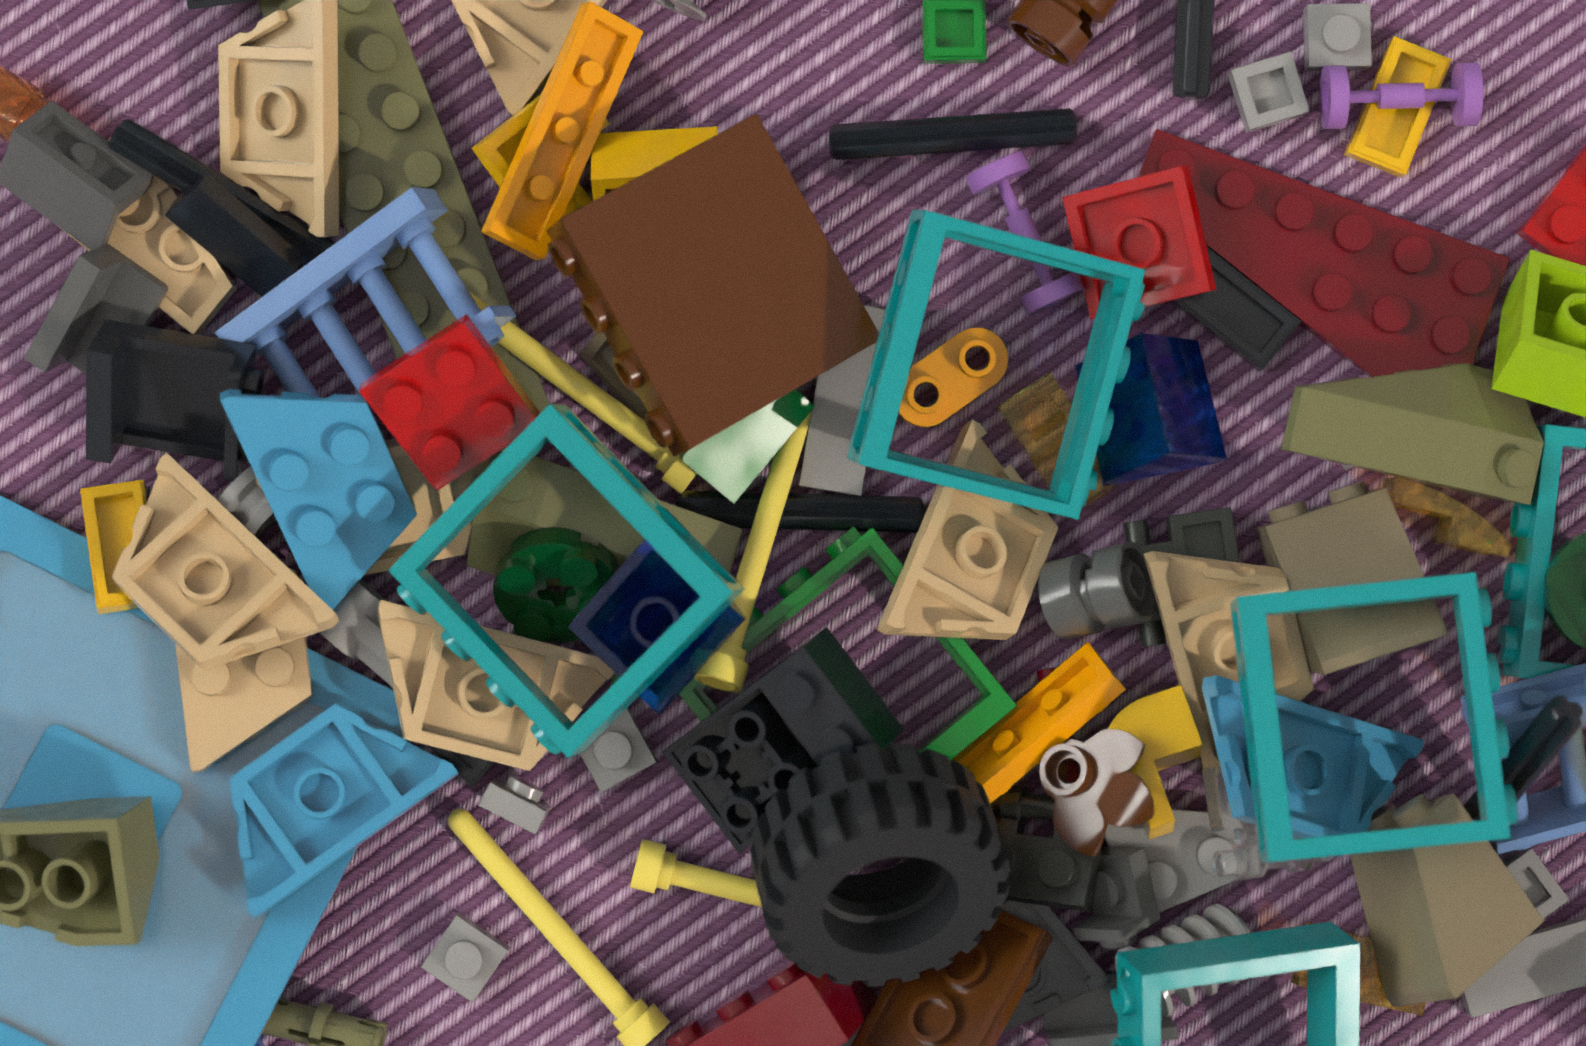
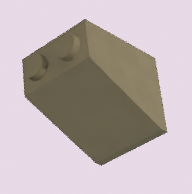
[1255,481,1448,675]
[1350,793,1545,1007]

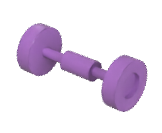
[1319,62,1484,129]
[965,151,1085,315]

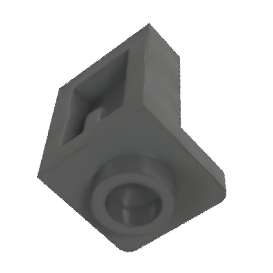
[1073,846,1160,949]

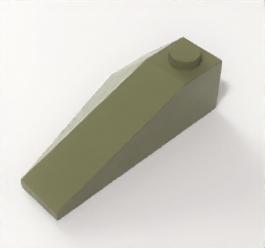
[1281,363,1544,505]
[467,446,744,589]
[0,796,160,946]

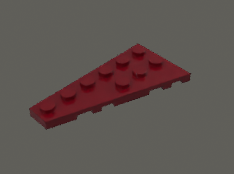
[1137,129,1510,377]

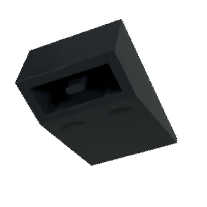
[662,627,904,854]

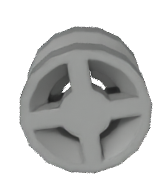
[217,466,277,538]

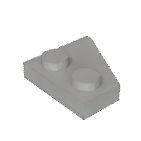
[1104,808,1256,913]

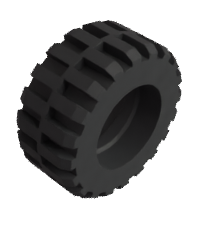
[750,743,1010,987]

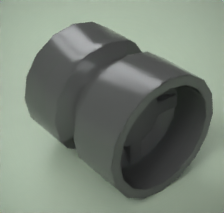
[1038,541,1156,641]

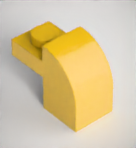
[1108,685,1203,840]

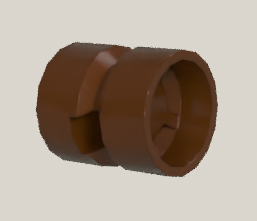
[1006,0,1118,68]

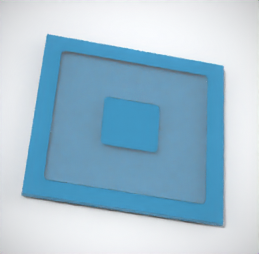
[0,495,412,1046]

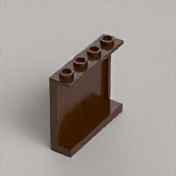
[546,113,879,456]

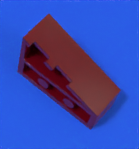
[665,962,878,1046]

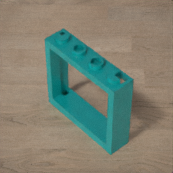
[846,209,1146,520]
[388,404,745,758]
[1496,424,1586,679]
[1230,572,1517,863]
[1110,921,1360,1046]

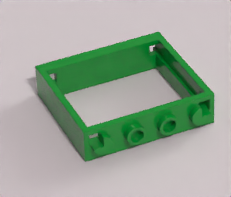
[675,526,1017,760]

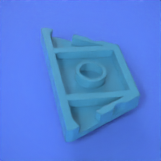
[220,389,417,610]
[1202,675,1424,838]
[229,703,459,919]

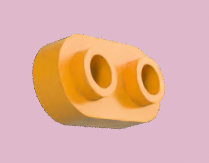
[898,328,1008,428]

